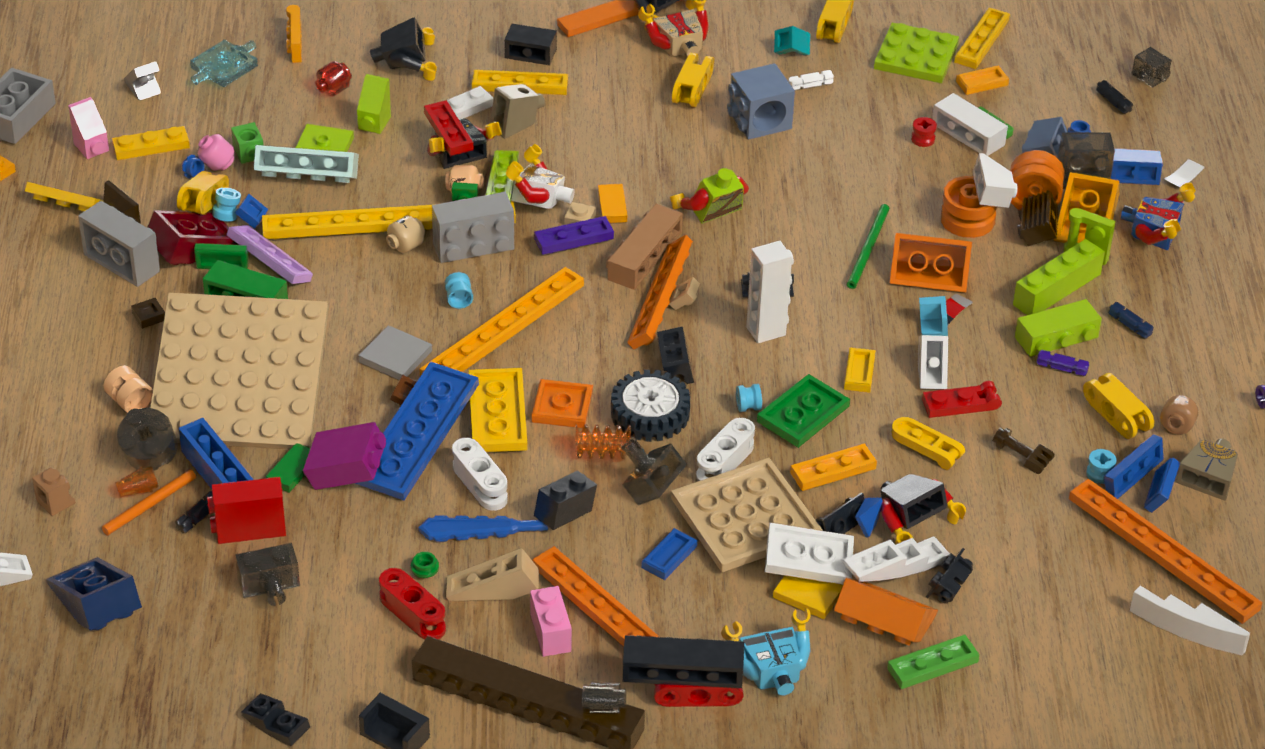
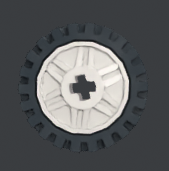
[610,369,690,442]

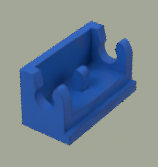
[1109,148,1163,185]

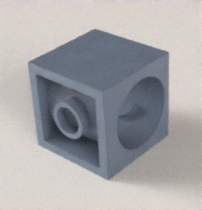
[727,63,795,140]

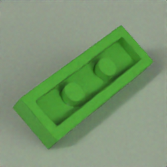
[887,635,980,689]

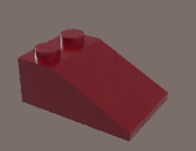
[147,210,238,265]

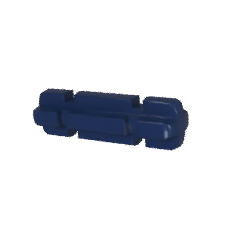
[1108,302,1154,339]

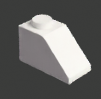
[973,153,1017,208]
[918,335,948,389]

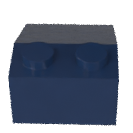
[46,557,142,630]

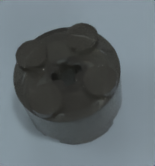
[117,408,178,472]

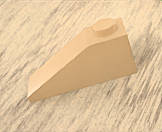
[446,548,539,601]

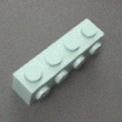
[254,145,359,183]

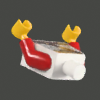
[506,144,575,209]

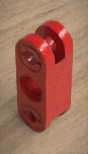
[379,568,446,640]
[654,684,744,707]

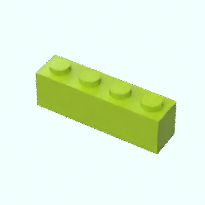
[1013,239,1105,315]

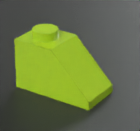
[357,74,391,134]

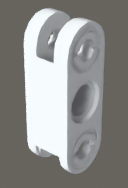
[696,418,755,481]
[452,438,508,511]

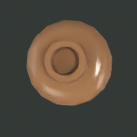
[1160,395,1198,435]

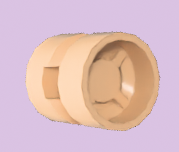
[103,366,153,415]

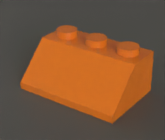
[889,233,972,293]
[834,578,938,645]

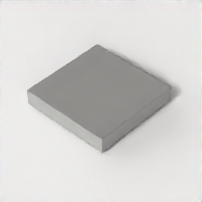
[358,325,432,380]

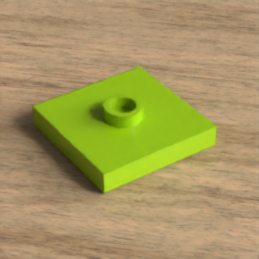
[296,124,354,152]

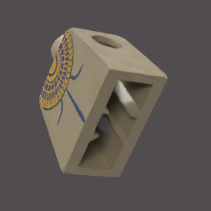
[1176,439,1238,501]

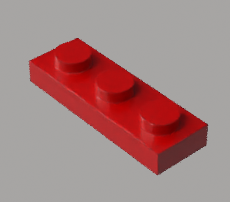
[424,100,474,156]

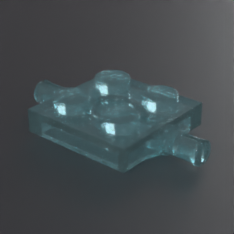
[190,39,258,87]

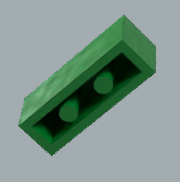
[203,260,288,299]

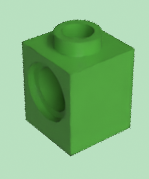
[231,122,264,164]

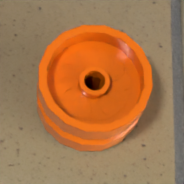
[1010,150,1064,209]
[941,176,998,238]

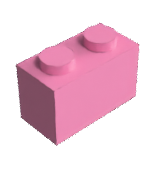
[530,586,572,657]

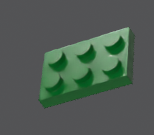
[757,374,850,448]

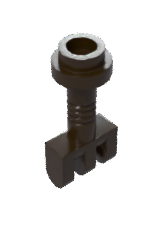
[992,427,1055,474]

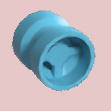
[212,188,241,221]
[445,272,473,309]

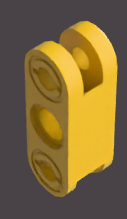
[816,0,854,43]
[672,52,714,107]
[177,171,229,215]
[1083,373,1154,439]

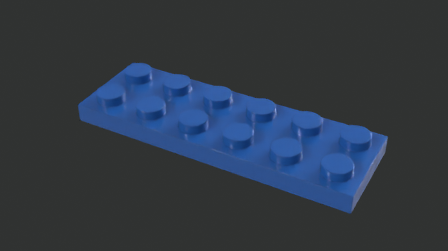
[355,361,479,501]

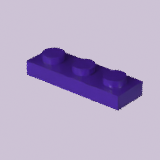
[534,216,614,255]

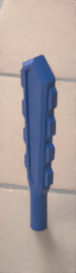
[418,515,548,542]

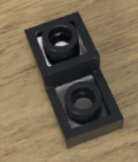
[241,693,310,746]

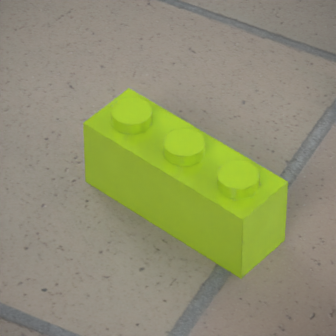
[1015,299,1102,357]

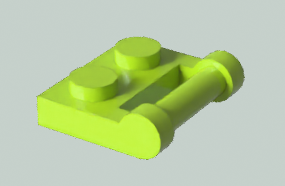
[1063,208,1116,265]

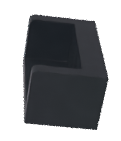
[359,692,430,749]

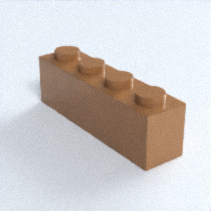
[606,203,683,290]

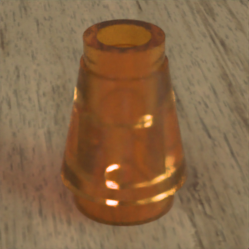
[115,466,159,498]

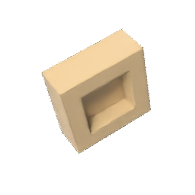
[564,202,596,225]
[669,277,700,310]

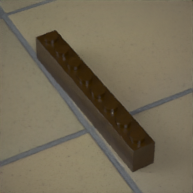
[412,636,645,749]

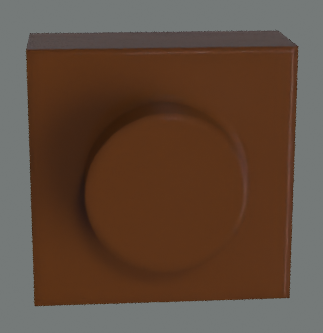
[390,375,416,405]

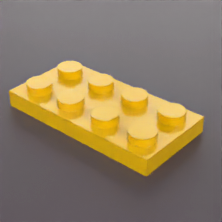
[469,368,527,452]

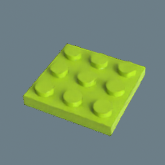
[874,22,959,84]

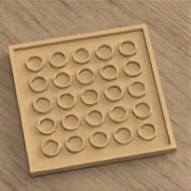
[146,293,329,449]

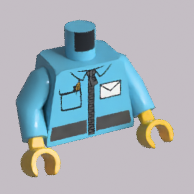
[721,608,811,696]

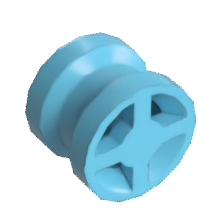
[736,384,762,412]
[1086,449,1116,484]

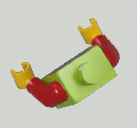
[670,168,749,224]

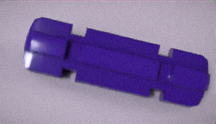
[1037,350,1089,376]

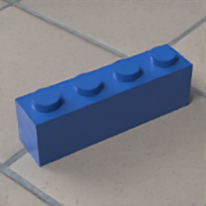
[179,418,254,489]

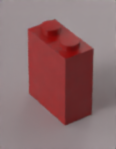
[207,477,286,544]

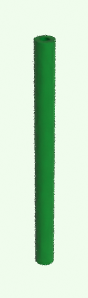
[847,204,890,289]

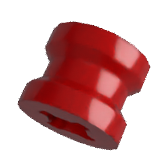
[911,117,937,147]

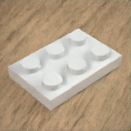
[765,523,854,584]

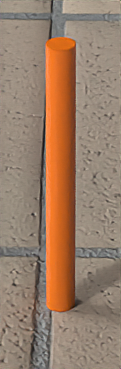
[102,469,196,536]

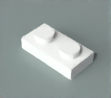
[447,86,493,120]

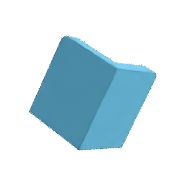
[919,296,948,336]

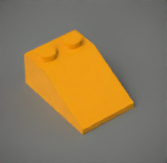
[1054,172,1120,243]

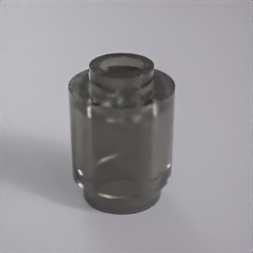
[582,682,627,713]

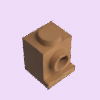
[32,467,75,516]

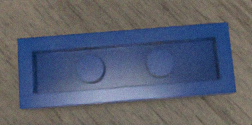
[1104,434,1164,499]

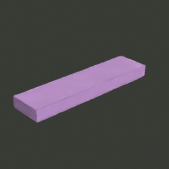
[227,225,313,284]

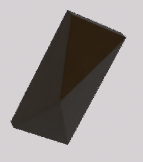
[103,180,141,224]

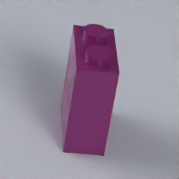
[303,422,386,490]

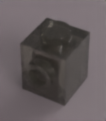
[1132,47,1172,88]

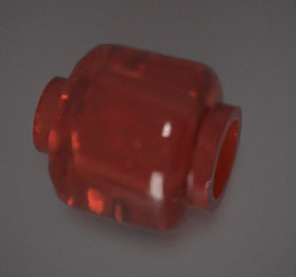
[315,61,352,96]

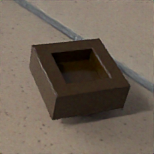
[131,298,165,329]

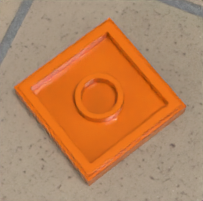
[532,379,593,428]

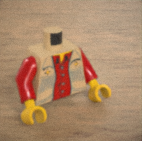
[638,0,709,57]

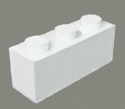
[933,93,1008,156]

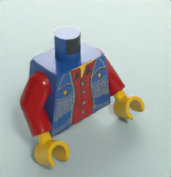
[1121,182,1196,250]

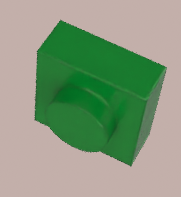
[452,182,478,201]

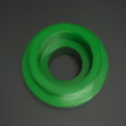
[410,552,439,578]

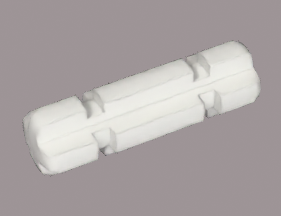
[788,70,834,90]

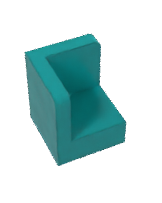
[774,26,810,56]

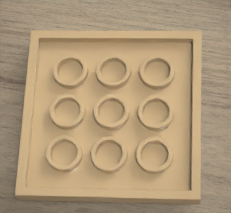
[671,458,822,572]

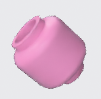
[198,134,234,171]

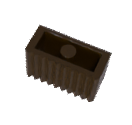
[1017,190,1058,246]

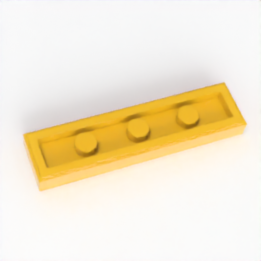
[954,7,1010,69]
[472,70,568,95]

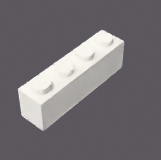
[746,241,794,343]

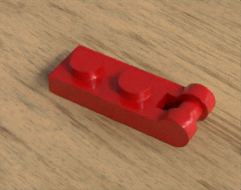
[922,381,1002,418]

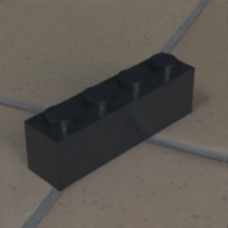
[622,635,744,688]

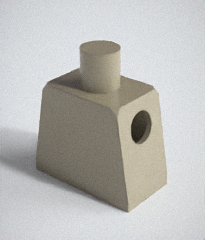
[490,84,545,139]

